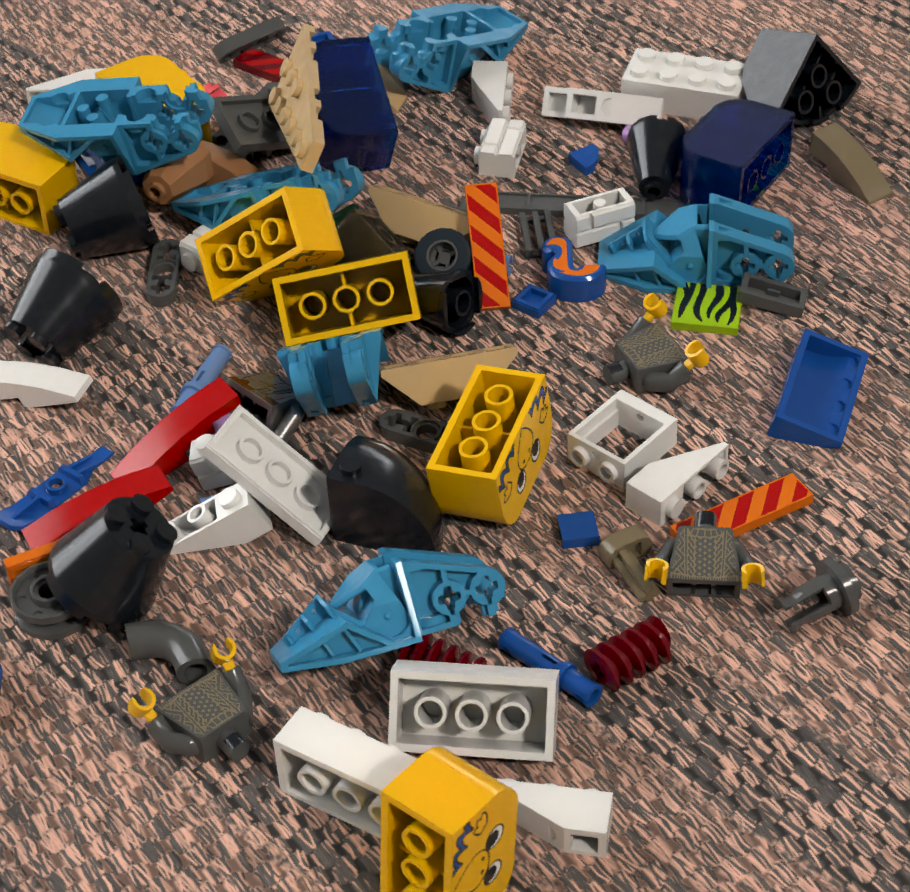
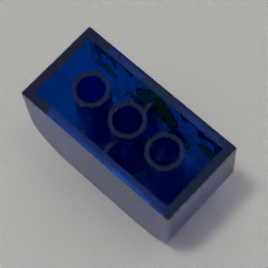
[313,36,399,172]
[679,99,795,206]

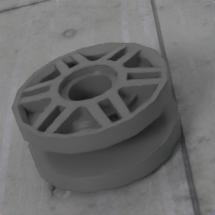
[9,561,90,640]

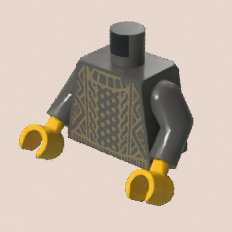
[603,292,709,394]
[643,511,765,599]
[128,637,253,763]

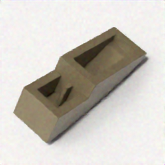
[810,122,893,205]

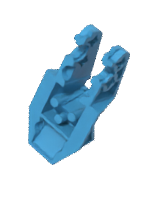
[362,3,528,93]
[18,77,215,175]
[171,157,365,229]
[597,193,795,293]
[276,327,390,417]
[269,547,506,673]

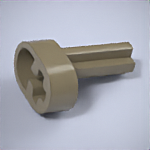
[597,525,660,603]

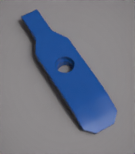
[0,446,114,531]

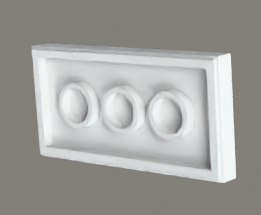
[201,404,331,547]

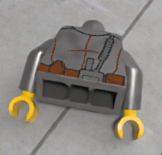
[226,371,305,443]

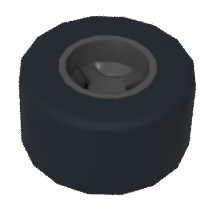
[414,228,473,275]

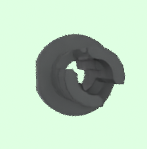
[774,557,862,634]

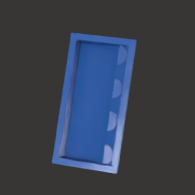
[766,328,869,448]

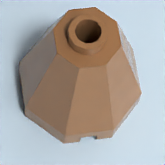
[142,134,214,204]

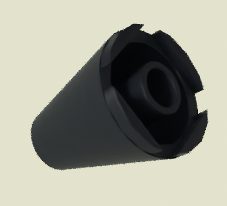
[627,115,688,200]
[413,269,483,336]

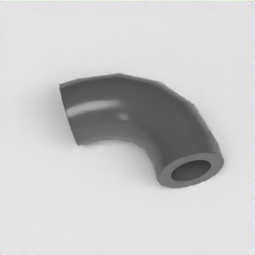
[124,619,215,685]

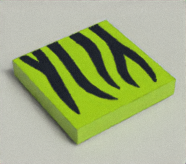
[670,282,742,336]

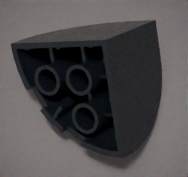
[742,28,862,125]
[326,435,443,552]

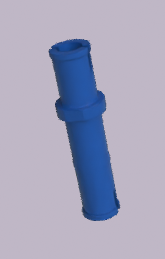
[498,627,603,708]

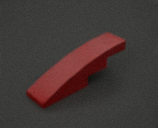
[110,377,241,479]
[21,464,174,549]

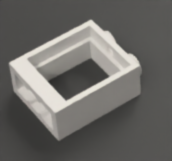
[568,389,678,490]

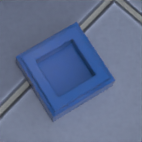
[511,284,557,319]
[557,511,600,549]

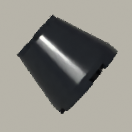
[53,155,160,259]
[3,248,123,367]
[46,494,178,631]

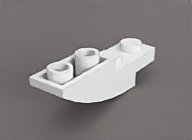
[541,86,664,126]

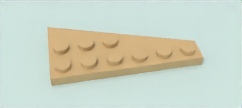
[268,23,325,174]

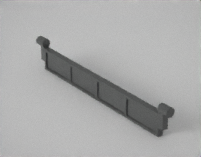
[451,191,704,220]

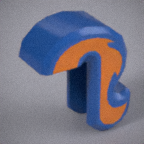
[542,236,606,303]

